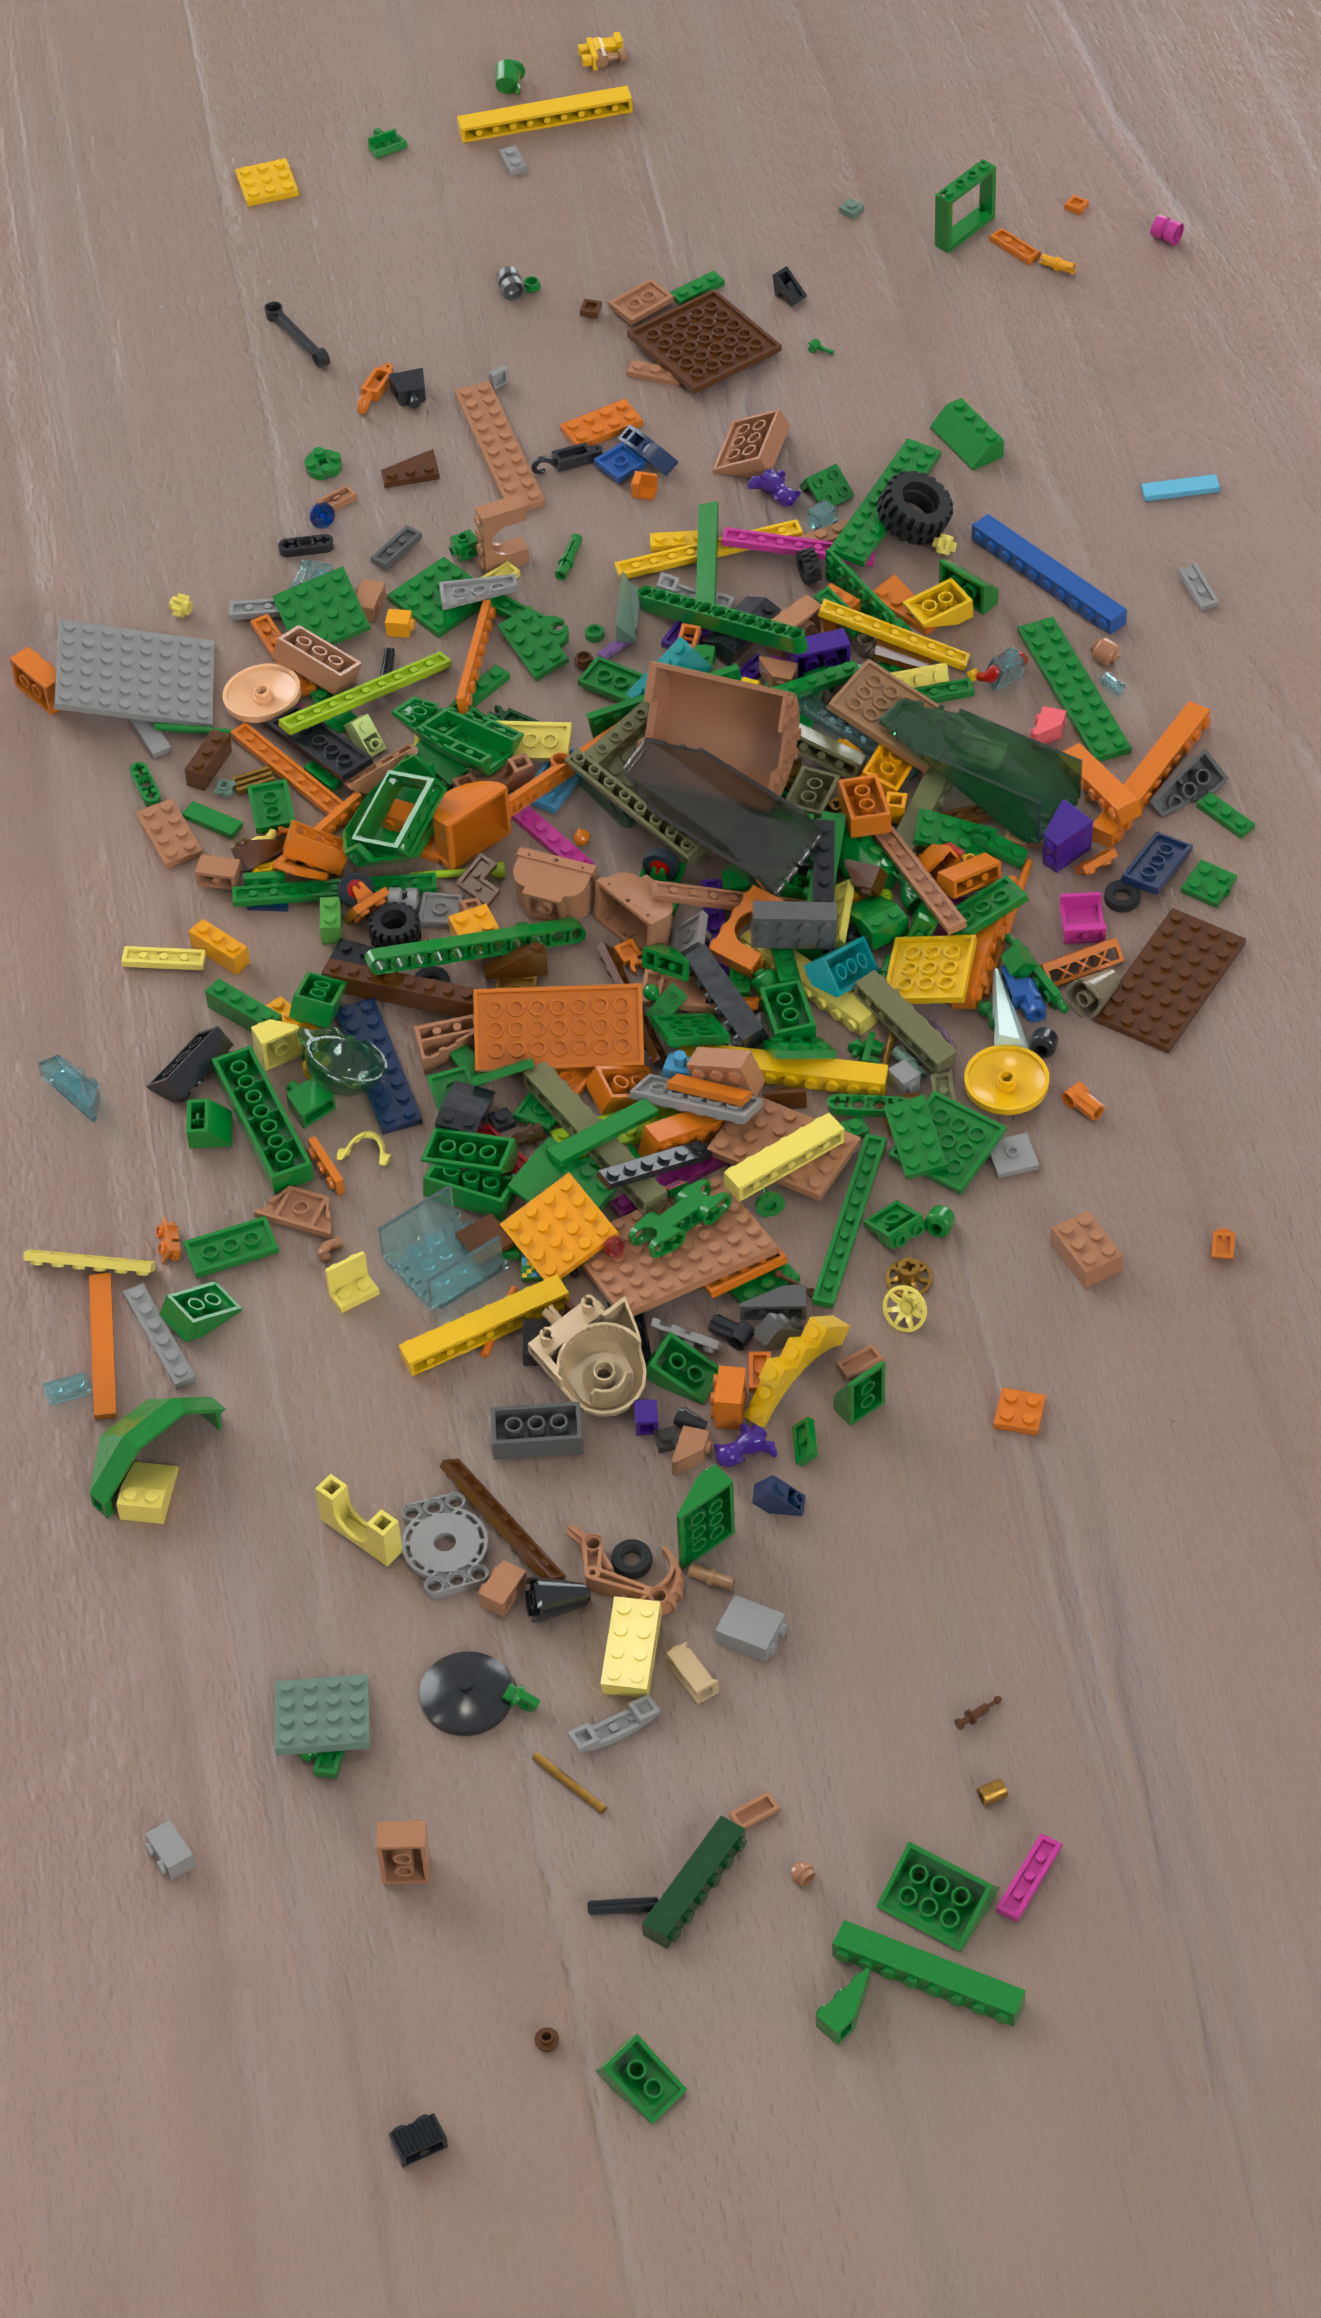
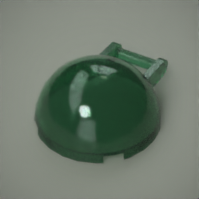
[297,1026,387,1097]

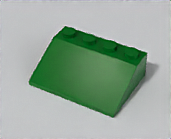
[507,1137,617,1212]
[677,1464,735,1570]
[876,1841,999,1952]

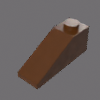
[230,838,286,871]
[483,942,548,980]

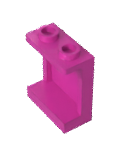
[1060,892,1106,944]

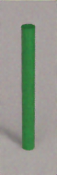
[154,722,234,737]

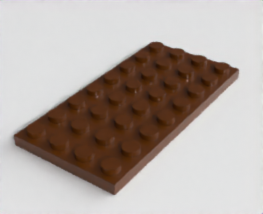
[1094,908,1246,1054]

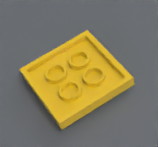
[235,158,299,207]

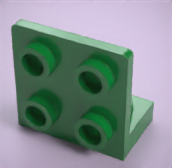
[799,463,855,512]

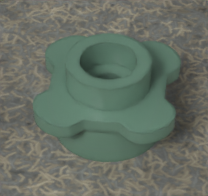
[213,779,236,798]

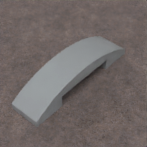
[656,572,734,608]
[567,1694,660,1752]

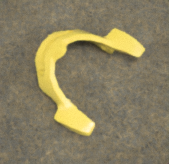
[336,1131,391,1166]

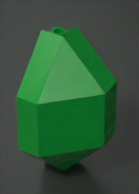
[342,754,436,868]
[90,1397,226,1518]

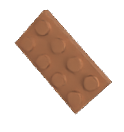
[135,798,203,869]

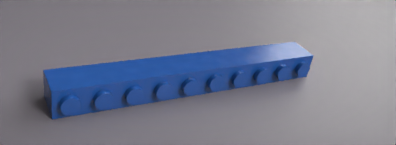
[972,514,1127,635]

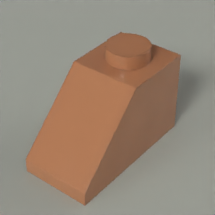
[759,656,798,687]
[672,1426,713,1475]

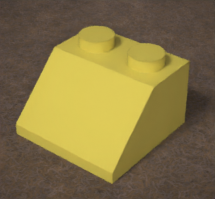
[251,1019,303,1071]

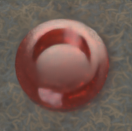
[604,1236,625,1258]

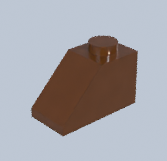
[844,859,888,897]

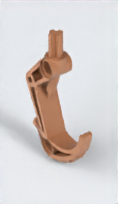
[565,1524,684,1616]

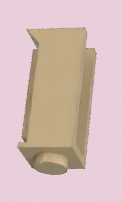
[666,1642,719,1705]

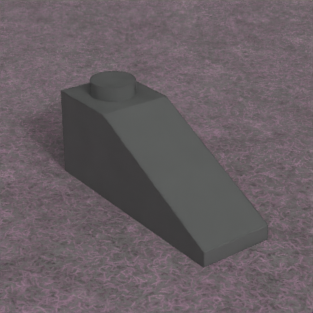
[740,1284,806,1320]

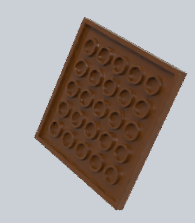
[627,289,782,394]

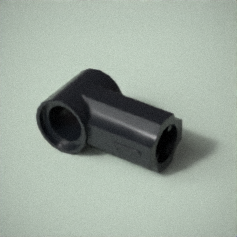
[708,1314,755,1351]

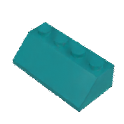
[626,636,713,698]
[804,936,879,997]

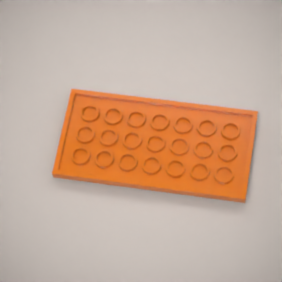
[473,983,644,1073]

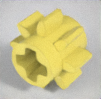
[932,533,957,556]
[169,593,193,618]

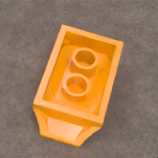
[860,744,913,796]

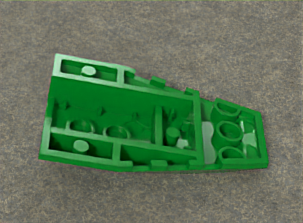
[391,696,524,776]

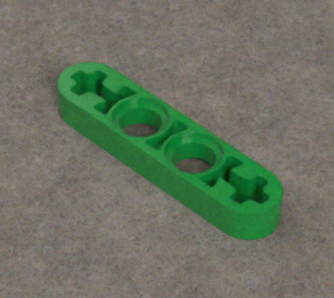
[827,1094,907,1117]

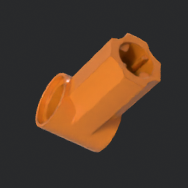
[1061,1082,1105,1121]

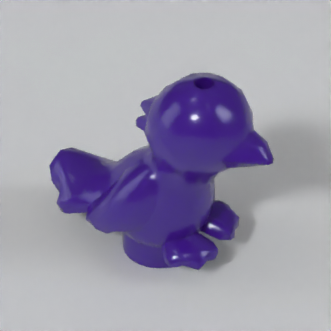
[747,469,801,507]
[714,1423,778,1467]

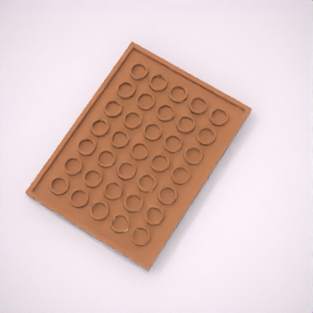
[580,1175,779,1316]

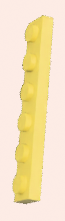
[23,1249,156,1276]

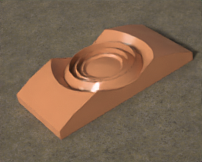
[642,969,716,1014]

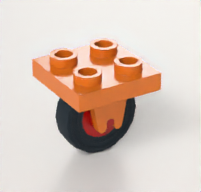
[337,872,390,925]

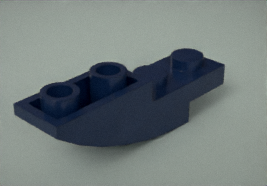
[618,424,678,476]

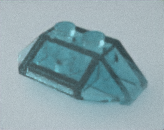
[38,1054,100,1123]

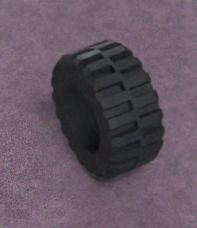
[877,471,953,545]

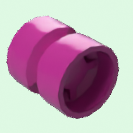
[1150,214,1184,245]

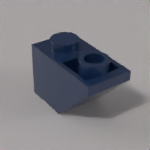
[752,1475,806,1516]

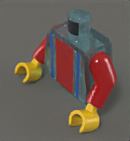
[967,646,1028,692]

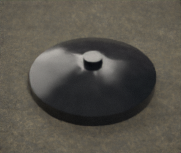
[419,1651,512,1736]

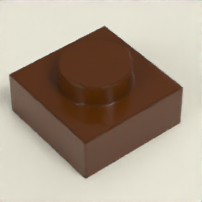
[580,299,602,319]

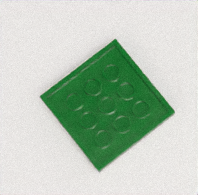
[387,557,487,638]
[272,566,371,645]
[888,1091,1007,1195]

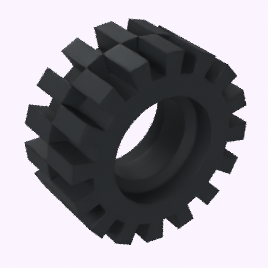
[796,547,822,585]

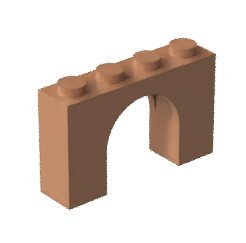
[473,494,530,574]

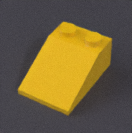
[902,578,973,627]

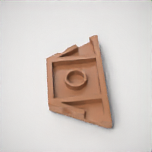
[254,1185,332,1239]

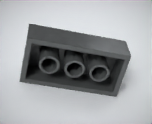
[750,901,837,949]
[490,1401,584,1460]

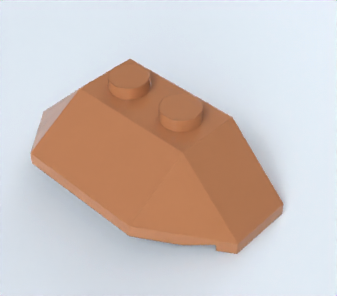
[342,743,418,794]

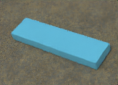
[1141,474,1220,501]

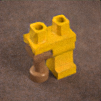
[578,32,627,71]

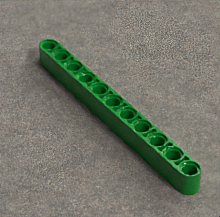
[637,586,808,654]
[364,918,586,975]

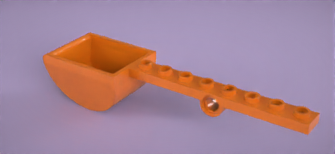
[433,723,617,870]

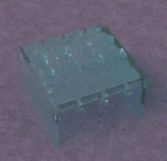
[378,1185,511,1310]

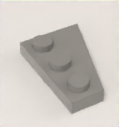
[651,1317,724,1354]

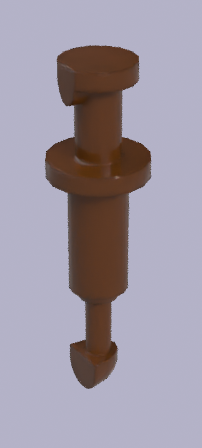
[954,1696,1002,1730]

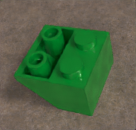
[186,1099,232,1149]

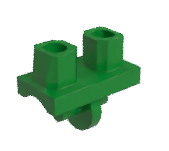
[847,1031,884,1064]

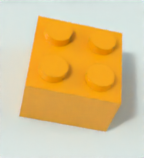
[448,904,500,947]

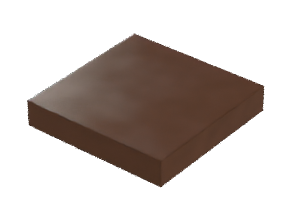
[455,1213,515,1265]

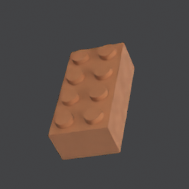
[272,625,362,695]

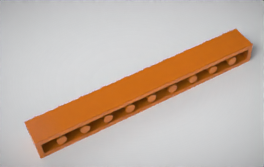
[1092,701,1211,849]

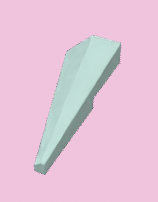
[992,968,1030,1050]

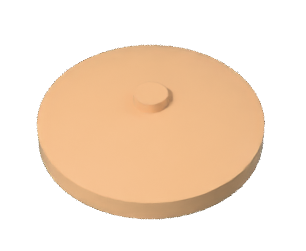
[223,664,301,723]

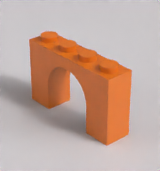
[709,885,784,979]

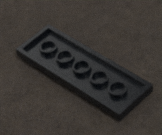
[267,704,373,782]

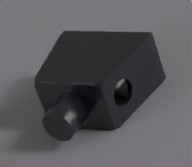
[388,368,426,409]

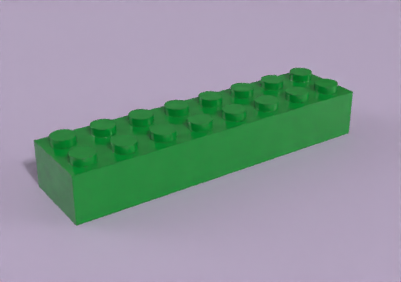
[212,1045,314,1194]

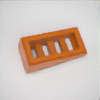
[678,623,702,650]

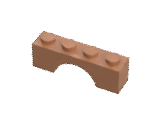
[452,753,535,792]

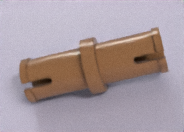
[687,1563,736,1591]

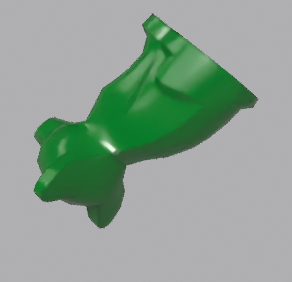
[892,871,921,914]

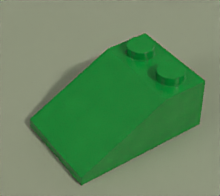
[849,895,909,950]
[159,1281,242,1342]
[646,1332,719,1404]
[833,1360,885,1426]
[596,2034,687,2124]

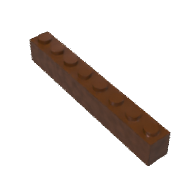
[321,958,477,1017]

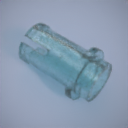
[1100,672,1126,695]

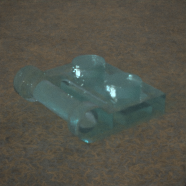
[288,559,333,589]

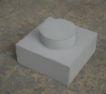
[489,365,509,390]

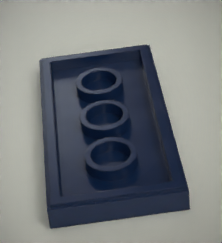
[1121,831,1193,896]

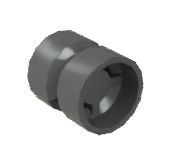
[496,266,525,301]

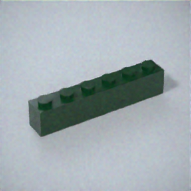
[642,1815,747,1949]

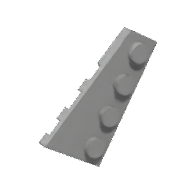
[439,574,518,610]

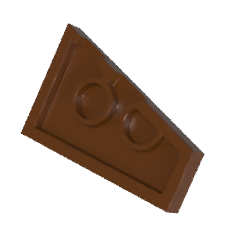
[381,449,440,488]

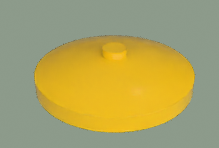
[964,1045,1049,1115]

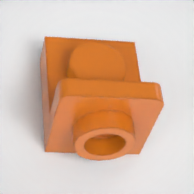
[1211,1228,1235,1260]

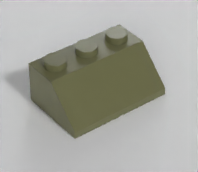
[783,765,840,820]

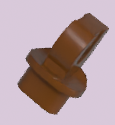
[511,1123,545,1145]

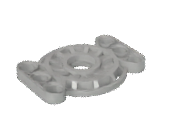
[401,1492,489,1599]

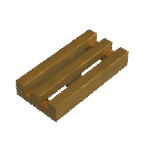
[231,766,275,795]

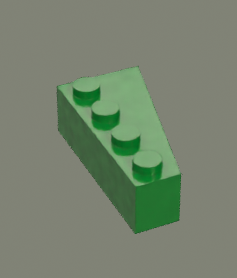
[423,1164,517,1220]

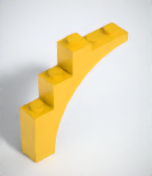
[743,1315,851,1427]

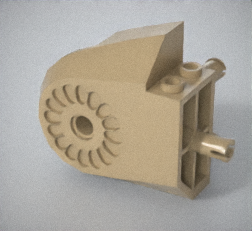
[528,1295,647,1417]

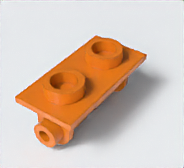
[156,1217,181,1264]

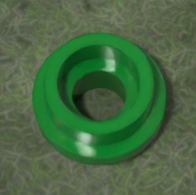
[523,276,541,293]

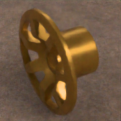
[885,1257,933,1297]

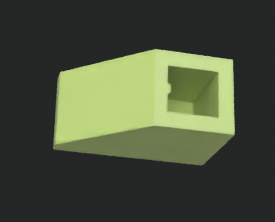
[343,714,387,757]

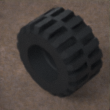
[368,902,421,948]

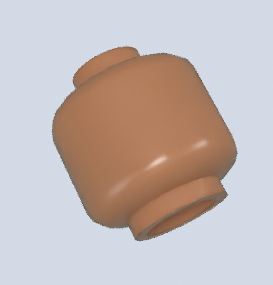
[1090,637,1121,667]

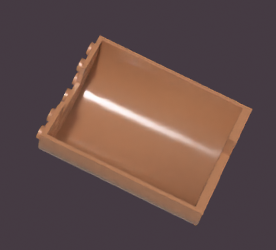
[632,661,802,812]

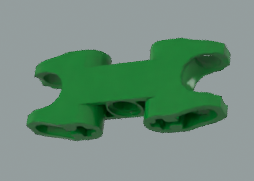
[628,1179,732,1258]

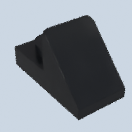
[772,266,807,307]

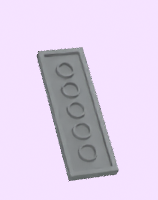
[630,1074,763,1124]

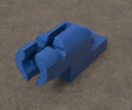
[1001,966,1047,1022]

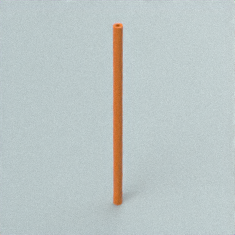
[982,859,1033,998]

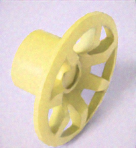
[883,1285,927,1332]

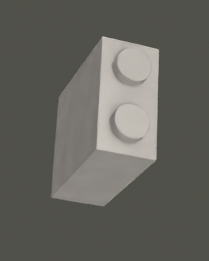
[715,1595,788,1662]

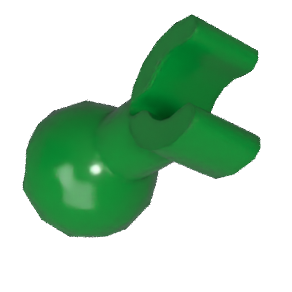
[977,1000,995,1030]

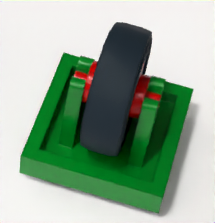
[639,848,687,884]

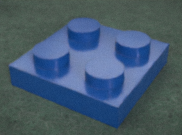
[594,442,647,484]

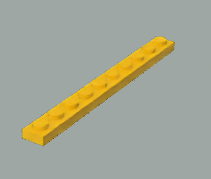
[614,519,803,581]

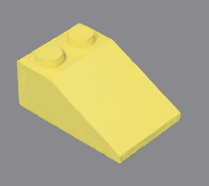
[117,1462,179,1524]

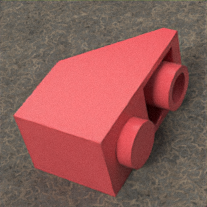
[1030,706,1066,748]

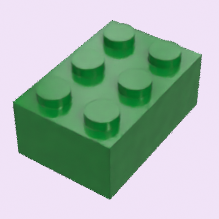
[289,971,347,1028]
[759,979,816,1040]

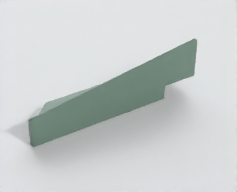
[616,572,640,642]

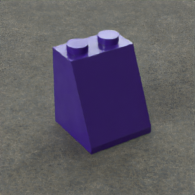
[1042,799,1093,873]

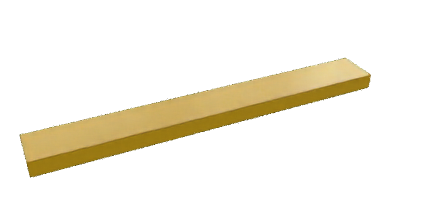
[818,599,970,671]

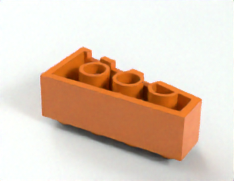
[638,1111,727,1157]

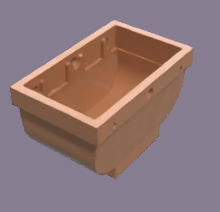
[513,847,598,921]
[593,872,673,954]

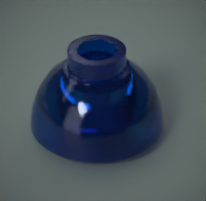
[309,502,335,529]

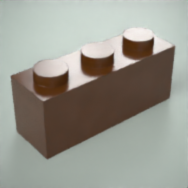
[184,729,232,791]

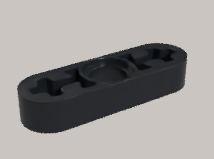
[278,534,334,557]

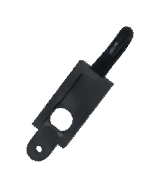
[531,442,603,474]

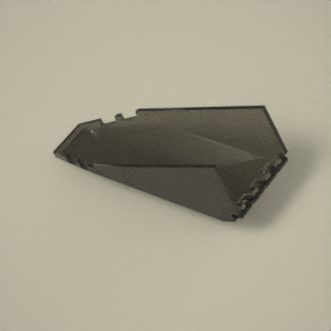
[621,737,823,897]

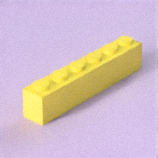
[724,1113,844,1202]

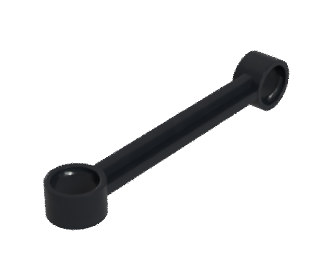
[264,301,330,369]

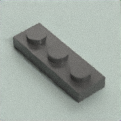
[371,525,422,570]

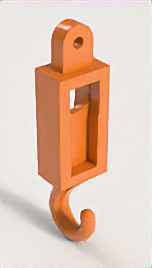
[357,363,393,415]

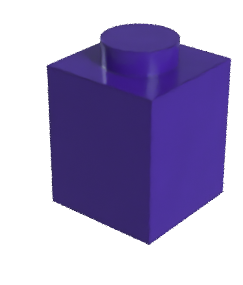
[635,1399,658,1436]

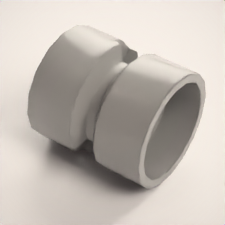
[388,887,420,912]

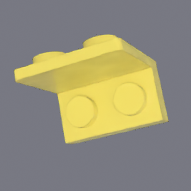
[325,1251,380,1313]

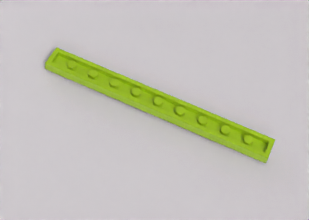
[279,651,452,735]

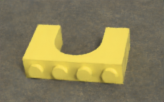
[315,1474,403,1567]

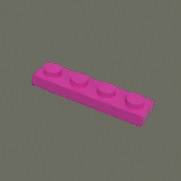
[996,1834,1062,1923]

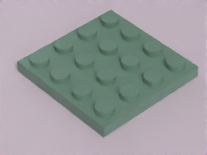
[275,1674,370,1756]

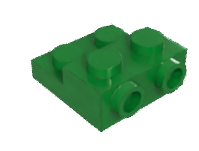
[863,1200,926,1250]

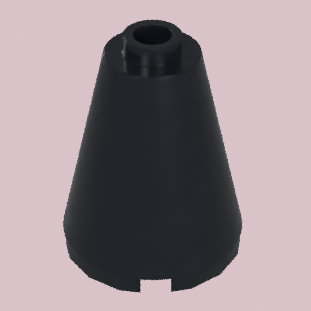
[525,1576,591,1623]

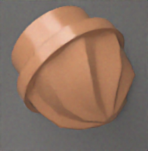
[791,1862,816,1887]

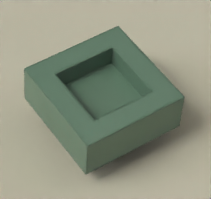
[839,198,864,220]

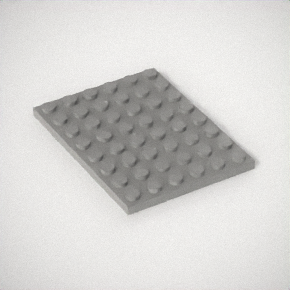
[54,620,214,727]

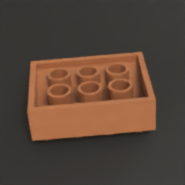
[712,409,790,478]

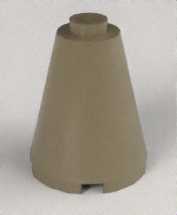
[1066,969,1121,1018]

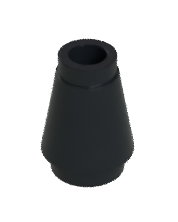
[673,1407,708,1430]

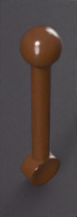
[775,1270,815,1297]

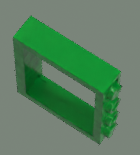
[935,159,996,253]
[351,770,447,858]

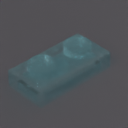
[43,1372,92,1406]

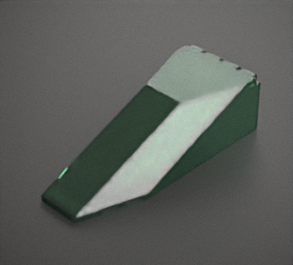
[879,698,1083,844]

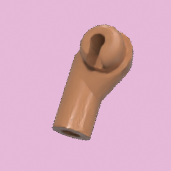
[317,1236,344,1262]

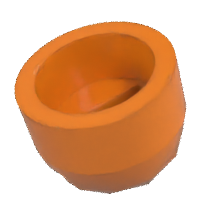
[573,828,591,846]

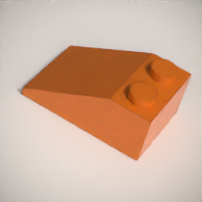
[585,1066,653,1115]

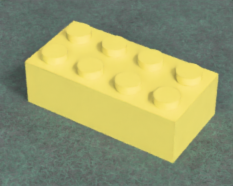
[601,1596,662,1698]

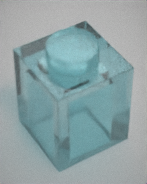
[808,499,837,530]

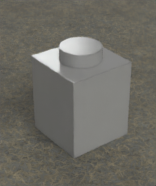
[888,1059,920,1097]

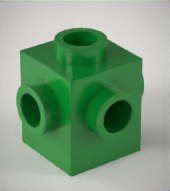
[449,529,479,562]

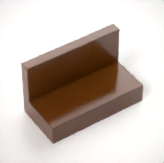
[762,1086,807,1109]

